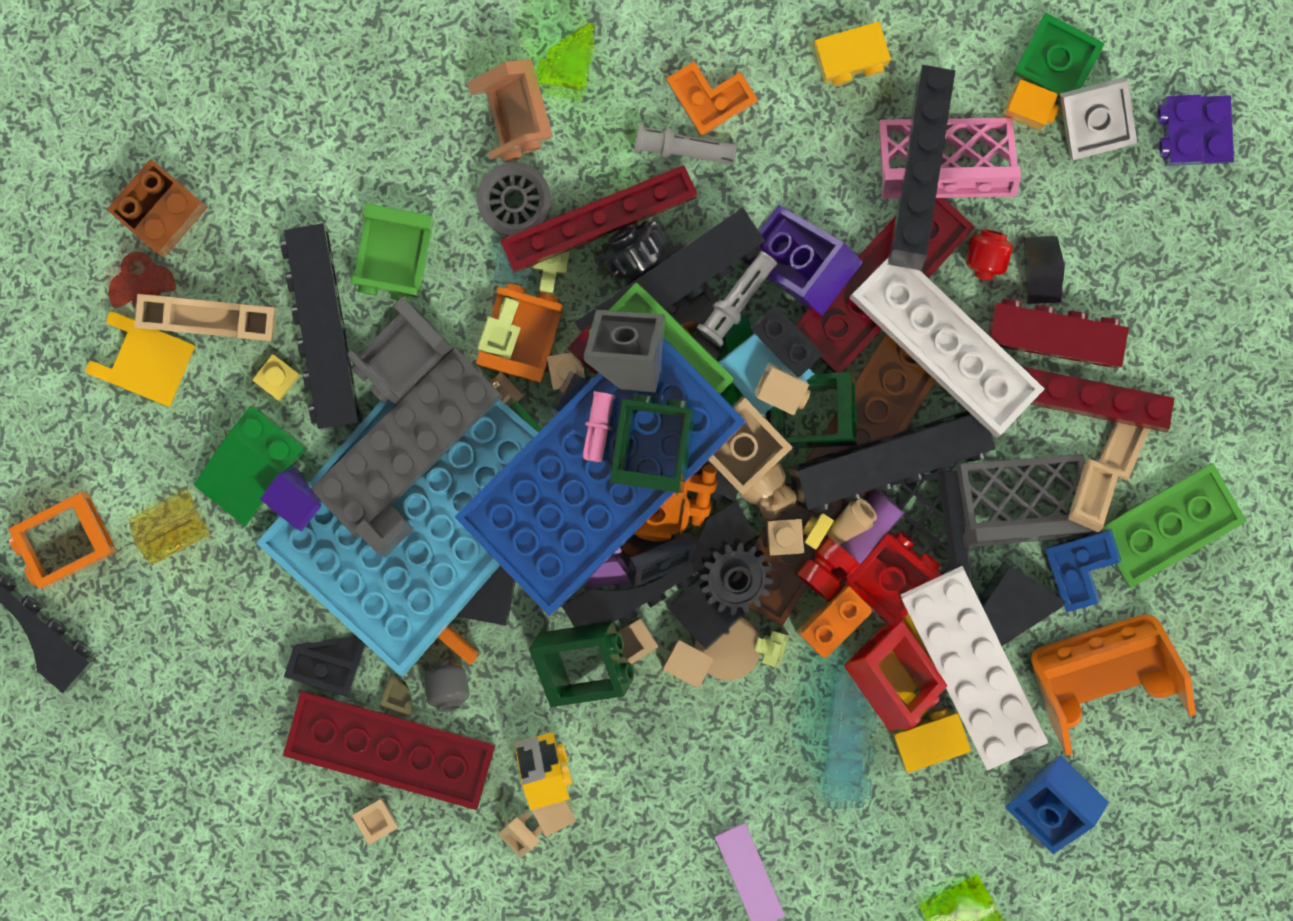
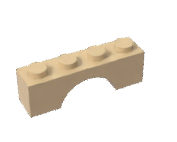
[134,294,278,341]

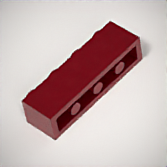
[987,299,1129,369]

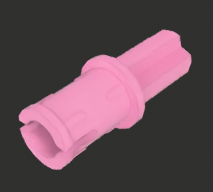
[582,391,616,462]

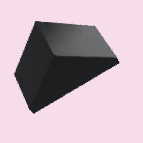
[1024,236,1065,304]

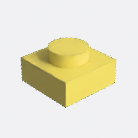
[252,354,300,401]
[802,513,834,549]

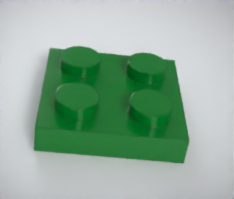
[1013,13,1105,98]

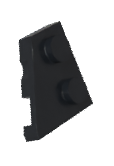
[284,636,366,698]

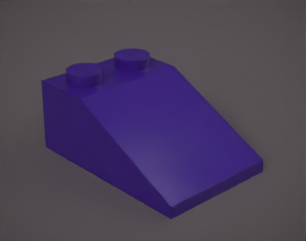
[740,205,863,316]

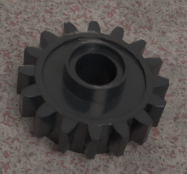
[594,220,666,279]
[698,539,774,615]

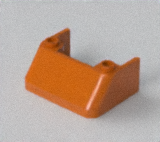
[1031,614,1196,756]

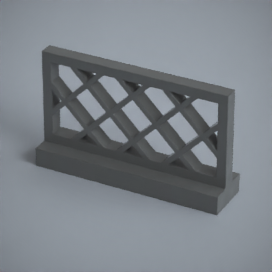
[957,454,1102,548]

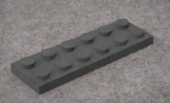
[311,348,503,538]

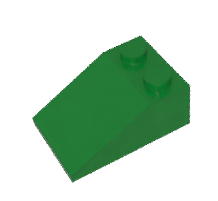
[193,406,308,527]

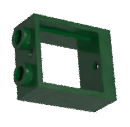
[767,372,857,449]
[610,394,696,493]
[529,621,634,707]

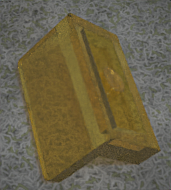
[129,489,211,565]

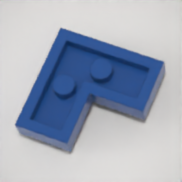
[1045,528,1122,612]

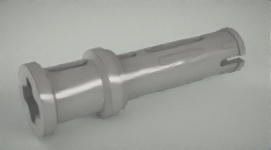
[634,123,737,165]
[696,251,777,347]

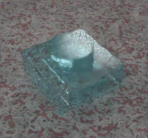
[494,248,530,287]

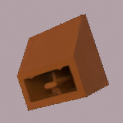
[106,159,208,258]

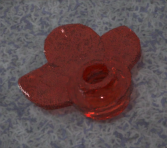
[109,251,176,308]

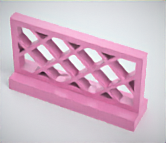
[879,118,1021,199]

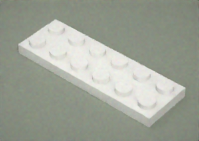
[850,259,1045,438]
[901,566,1048,771]

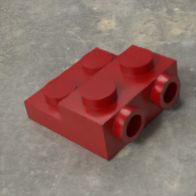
[844,531,942,624]

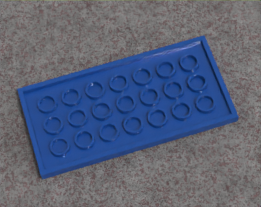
[455,338,747,616]

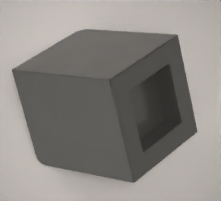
[355,505,415,557]

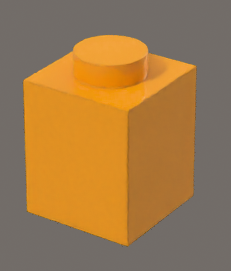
[1003,79,1059,130]

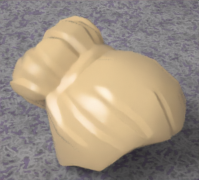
[739,462,797,521]

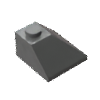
[584,310,665,392]

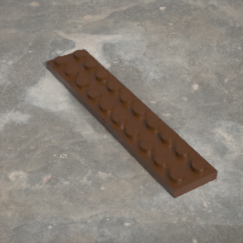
[731,333,936,627]

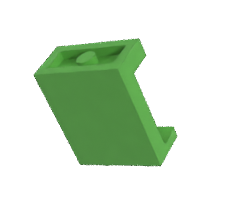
[350,203,434,302]

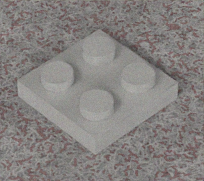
[1060,77,1137,160]

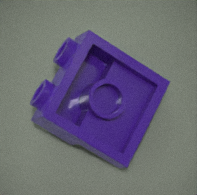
[1157,94,1234,166]

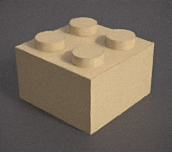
[709,396,793,495]

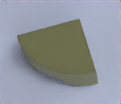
[378,674,413,717]

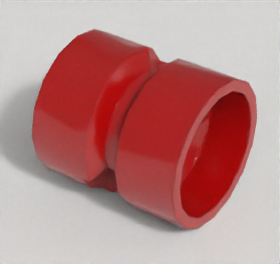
[796,538,860,602]

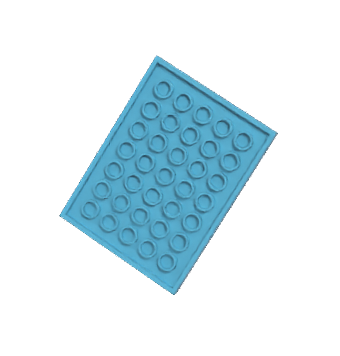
[256,399,538,676]

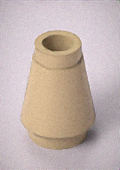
[827,499,877,545]

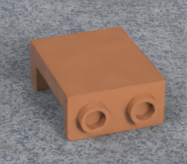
[467,59,553,163]

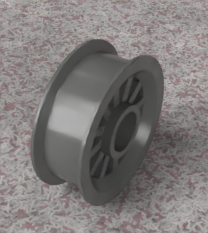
[477,162,551,236]

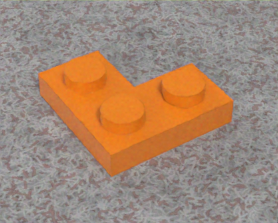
[666,61,758,137]

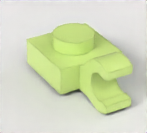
[533,251,570,295]
[477,297,521,360]
[754,631,789,667]

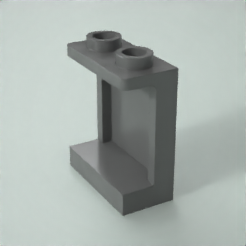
[346,297,454,405]

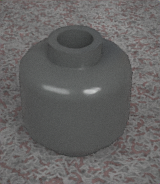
[423,660,470,712]

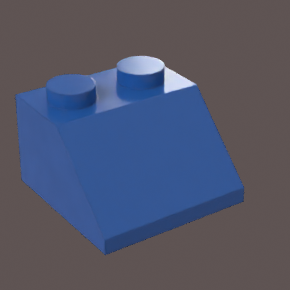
[1005,755,1109,854]

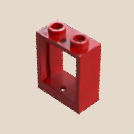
[844,620,948,731]

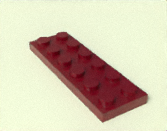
[795,198,976,373]
[283,690,496,810]

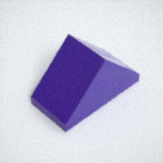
[260,466,321,532]

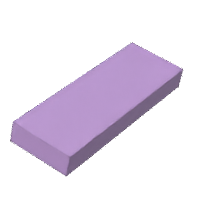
[714,822,785,921]

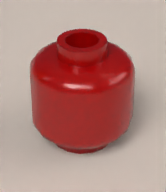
[965,229,1013,280]

